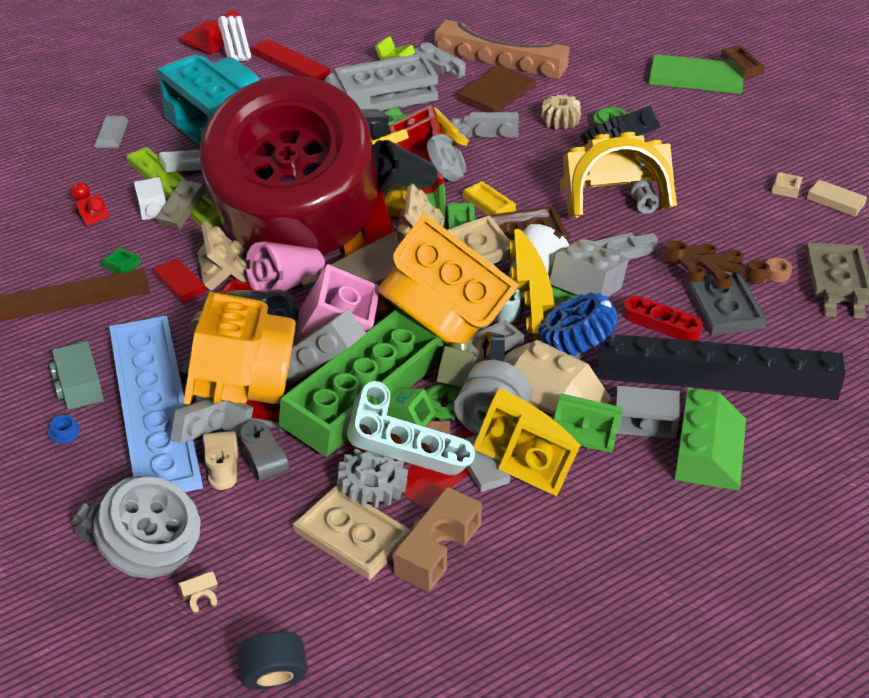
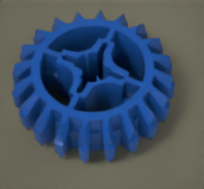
[538,292,618,356]

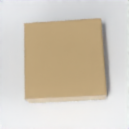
[771,172,803,198]

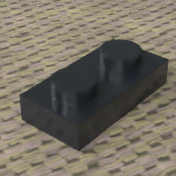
[620,106,660,136]

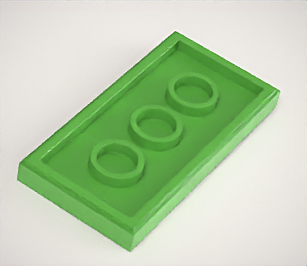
[649,54,744,94]

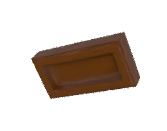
[721,45,765,78]

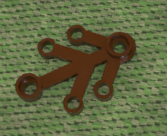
[662,240,770,289]

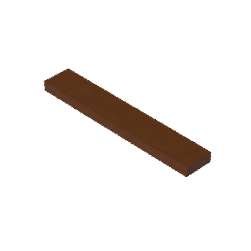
[0,269,150,321]

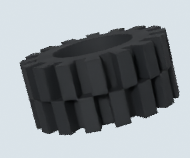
[580,115,628,146]

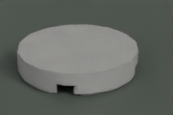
[427,133,466,182]

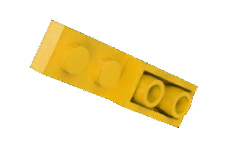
[510,229,554,342]

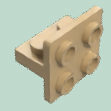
[397,184,445,243]
[198,221,249,291]

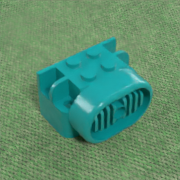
[157,55,260,146]

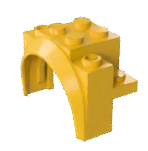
[559,132,677,218]

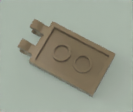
[301,232,400,297]
[805,242,869,319]

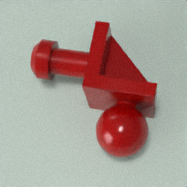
[70,182,110,227]

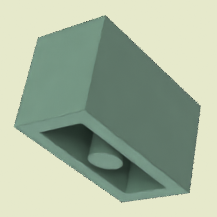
[49,341,104,410]

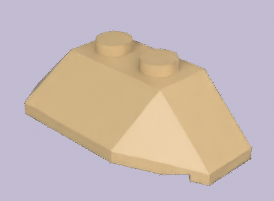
[504,340,612,416]

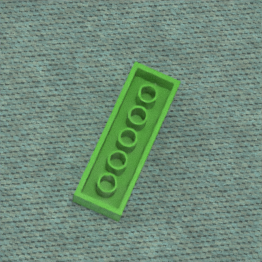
[279,308,444,457]

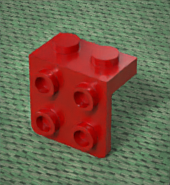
[181,10,239,54]

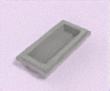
[94,116,128,149]

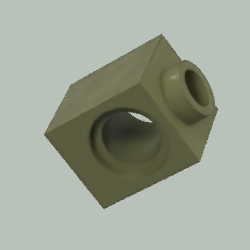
[437,342,474,387]

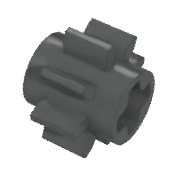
[72,502,101,543]

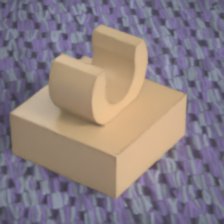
[178,571,218,615]

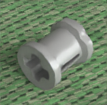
[630,180,660,214]

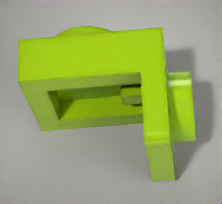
[375,36,415,60]

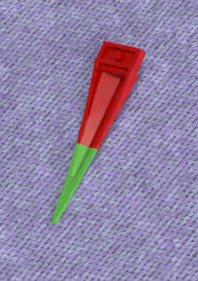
[389,104,447,230]

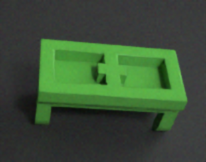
[554,393,623,453]

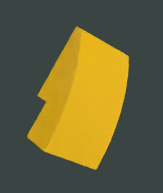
[473,388,580,496]

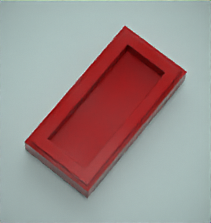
[153,258,206,303]

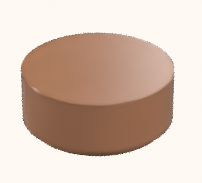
[765,257,792,282]

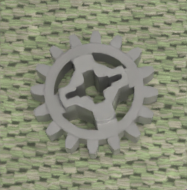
[337,449,408,508]

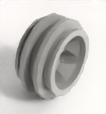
[93,476,200,579]

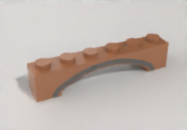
[435,20,569,79]

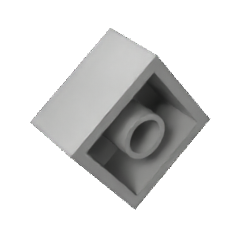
[550,239,629,297]

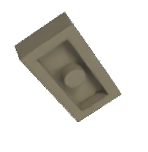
[156,180,206,230]

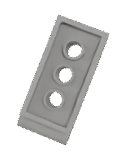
[324,53,438,112]

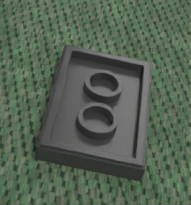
[684,269,767,336]

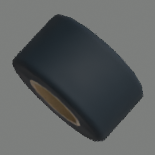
[237,631,308,691]

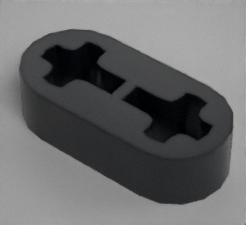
[479,332,505,362]

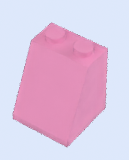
[292,264,379,346]

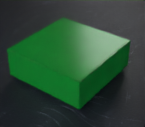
[101,247,141,274]

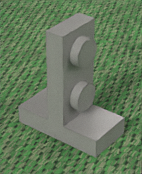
[170,396,253,444]

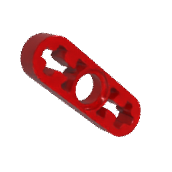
[623,296,703,341]

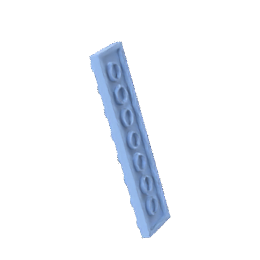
[109,316,203,492]

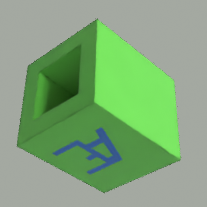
[387,388,436,427]

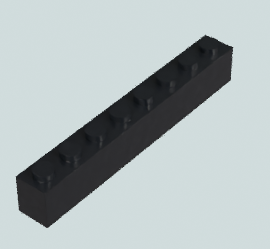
[597,334,846,400]

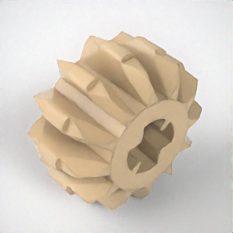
[541,94,581,130]

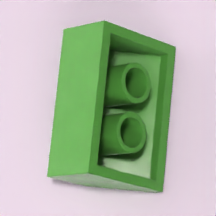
[675,387,746,491]

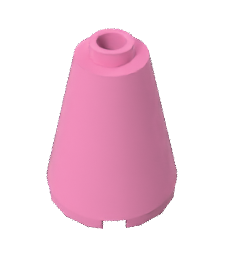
[246,242,325,291]

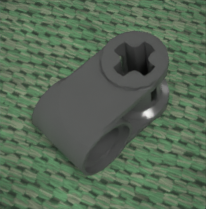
[240,421,289,482]

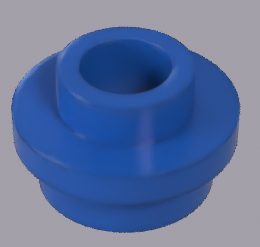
[48,415,80,444]

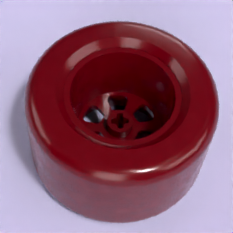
[200,75,378,256]

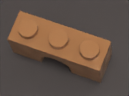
[392,487,482,592]

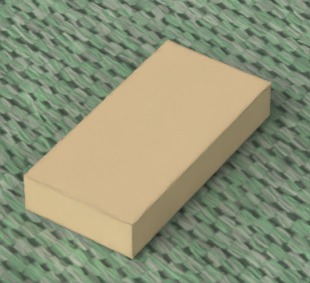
[807,180,867,217]

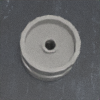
[454,360,532,435]

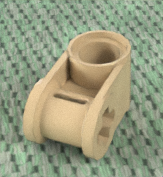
[203,431,238,490]

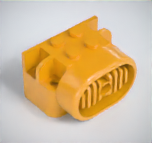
[378,213,519,347]
[184,292,296,405]

